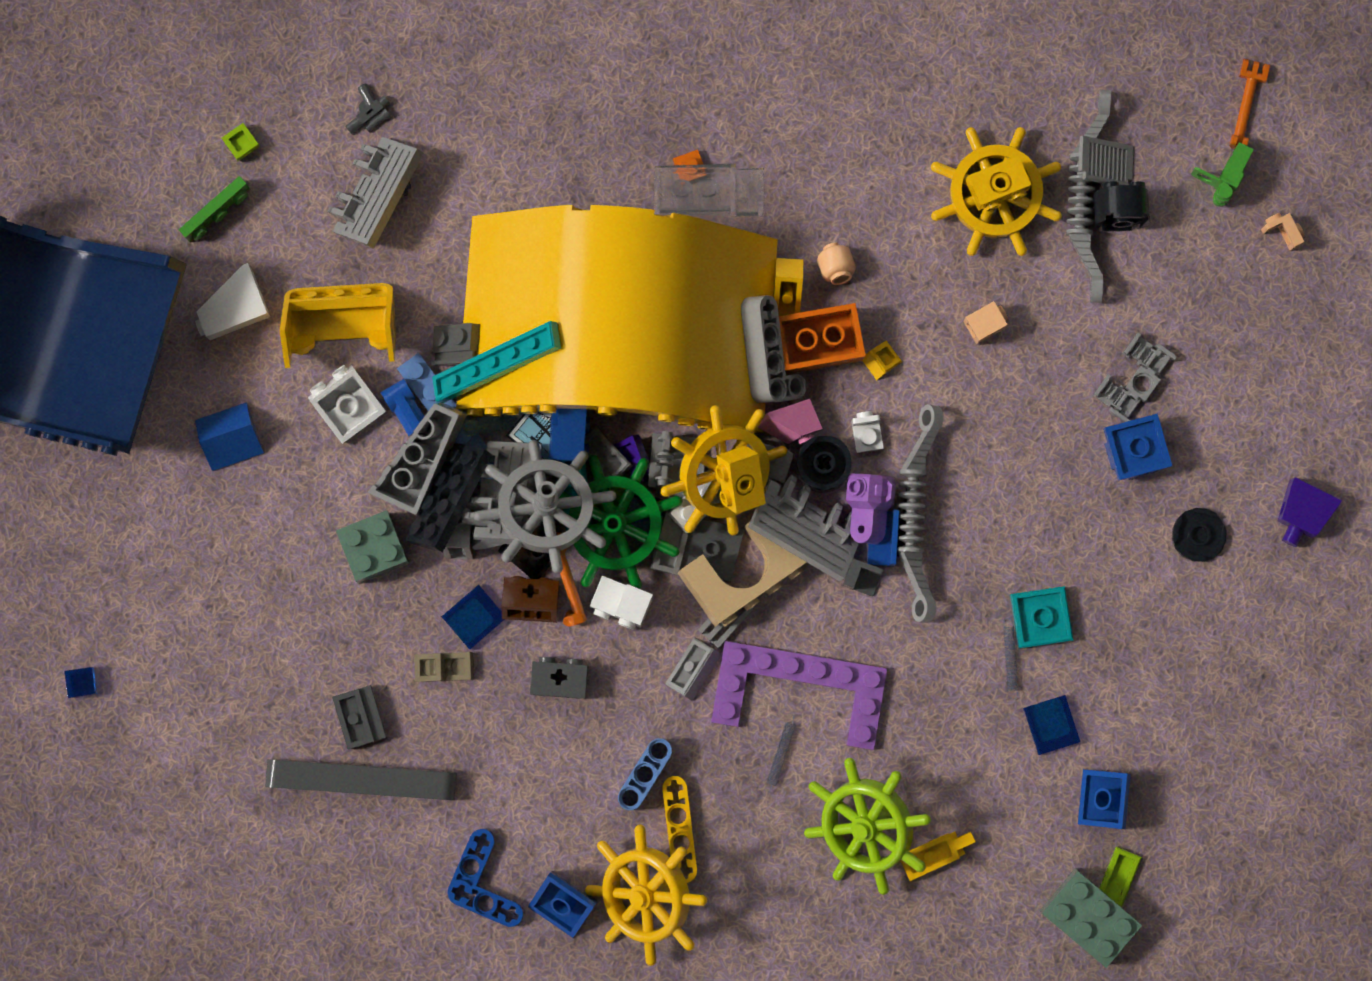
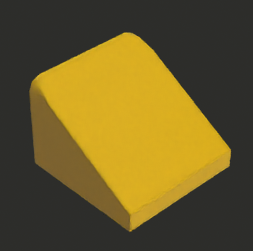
[863,340,902,380]

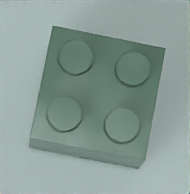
[336,510,410,583]

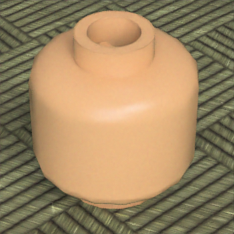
[817,243,856,285]

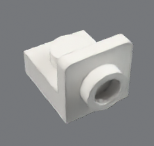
[851,411,884,453]

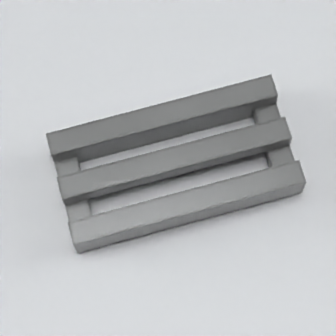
[698,607,755,648]

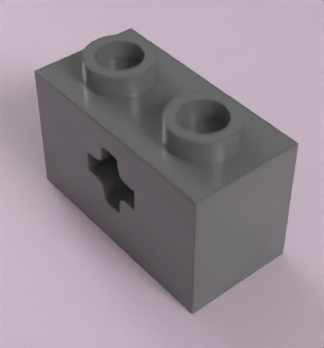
[530,657,588,699]

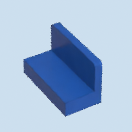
[867,510,899,567]

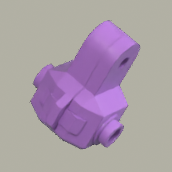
[846,473,896,544]

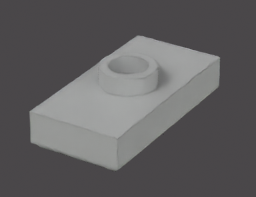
[584,427,633,477]

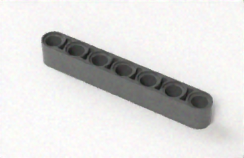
[265,759,457,801]

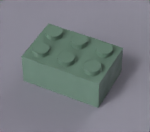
[1040,869,1142,968]

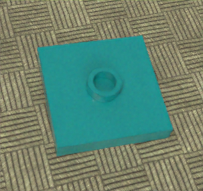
[1010,586,1073,649]

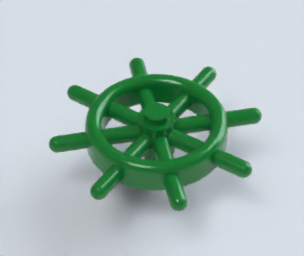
[558,455,683,589]

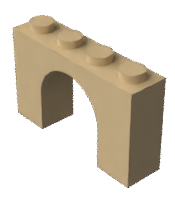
[678,522,807,627]

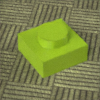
[221,123,260,162]

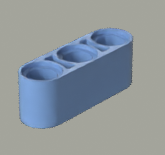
[618,738,672,810]

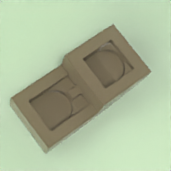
[414,652,474,682]

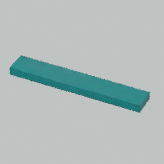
[432,321,561,403]

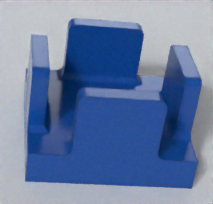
[1103,413,1172,481]

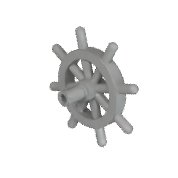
[474,440,617,574]

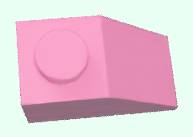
[758,399,823,445]

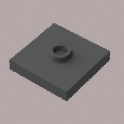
[680,519,745,583]

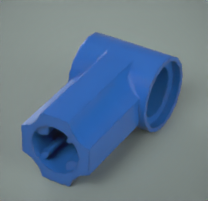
[380,379,425,437]

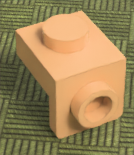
[1261,213,1304,251]

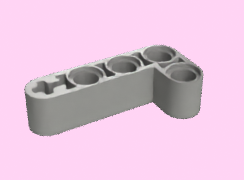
[741,295,806,403]

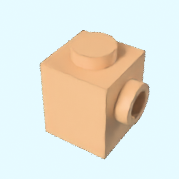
[963,301,1008,344]

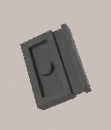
[431,323,480,366]
[332,685,387,750]

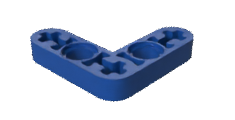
[447,829,524,927]

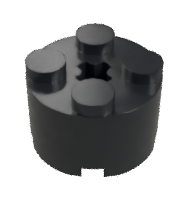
[1093,181,1150,232]
[796,436,852,493]

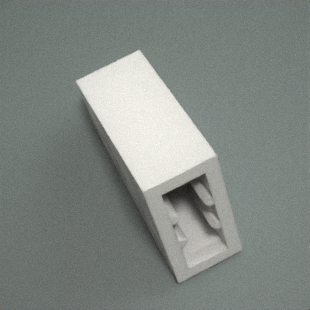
[195,263,270,340]

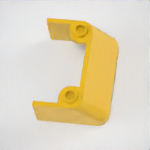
[279,283,396,368]

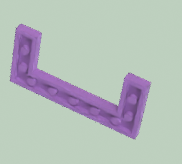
[711,641,887,750]

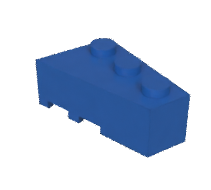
[549,409,590,465]

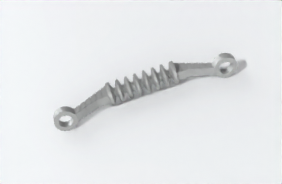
[1066,90,1111,303]
[897,404,943,623]

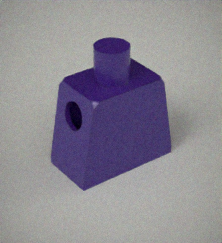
[1277,477,1342,547]

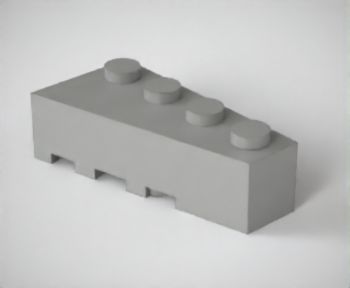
[368,403,467,515]

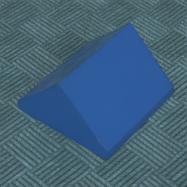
[195,402,264,471]
[1078,769,1131,829]
[528,871,597,938]

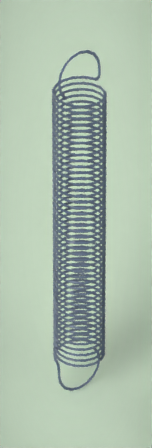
[1003,618,1018,700]
[766,715,795,793]

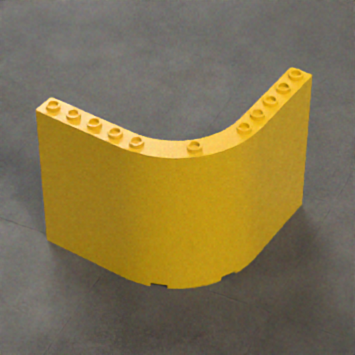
[456,205,778,433]

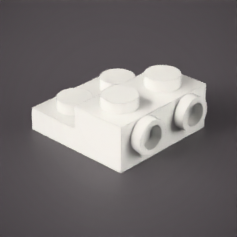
[308,365,386,444]

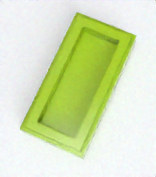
[1099,847,1142,908]

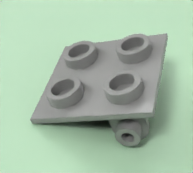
[648,431,704,488]

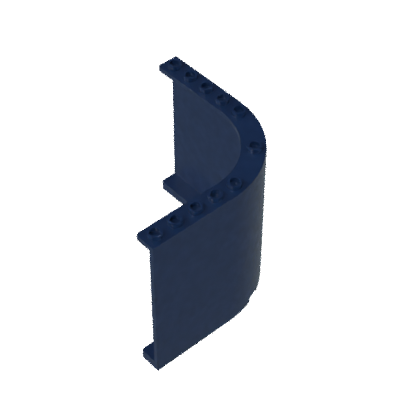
[0,216,187,456]

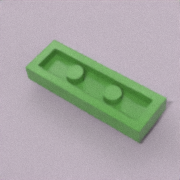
[178,176,250,242]

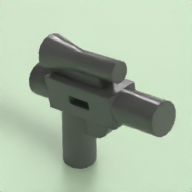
[345,84,392,134]

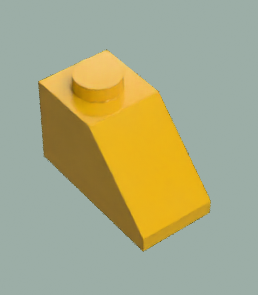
[774,258,804,316]

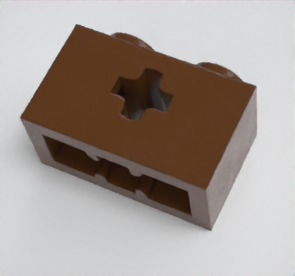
[501,576,559,623]

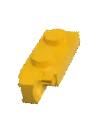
[901,831,976,881]

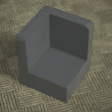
[842,559,884,596]

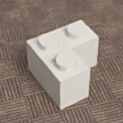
[590,576,653,630]

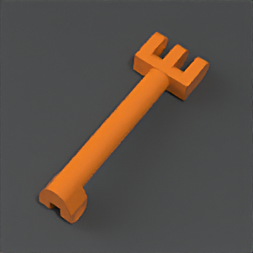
[1229,59,1270,149]
[556,532,587,627]

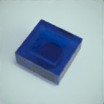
[64,667,97,698]

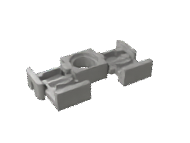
[1092,333,1176,423]

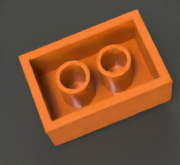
[779,303,866,374]

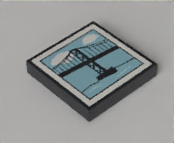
[506,410,551,460]

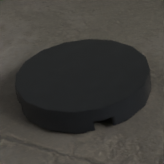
[1172,508,1227,562]

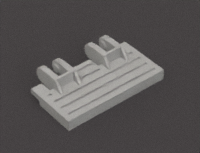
[327,137,424,249]
[461,441,543,544]
[748,475,859,582]

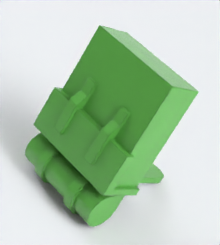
[1191,142,1254,207]

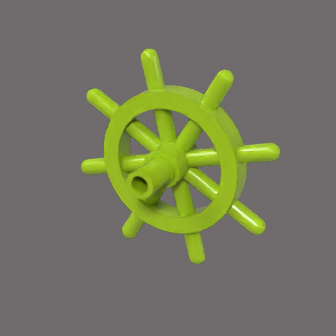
[804,758,931,895]

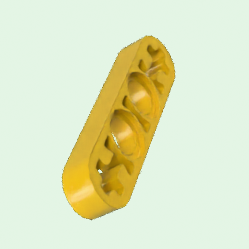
[662,776,697,883]

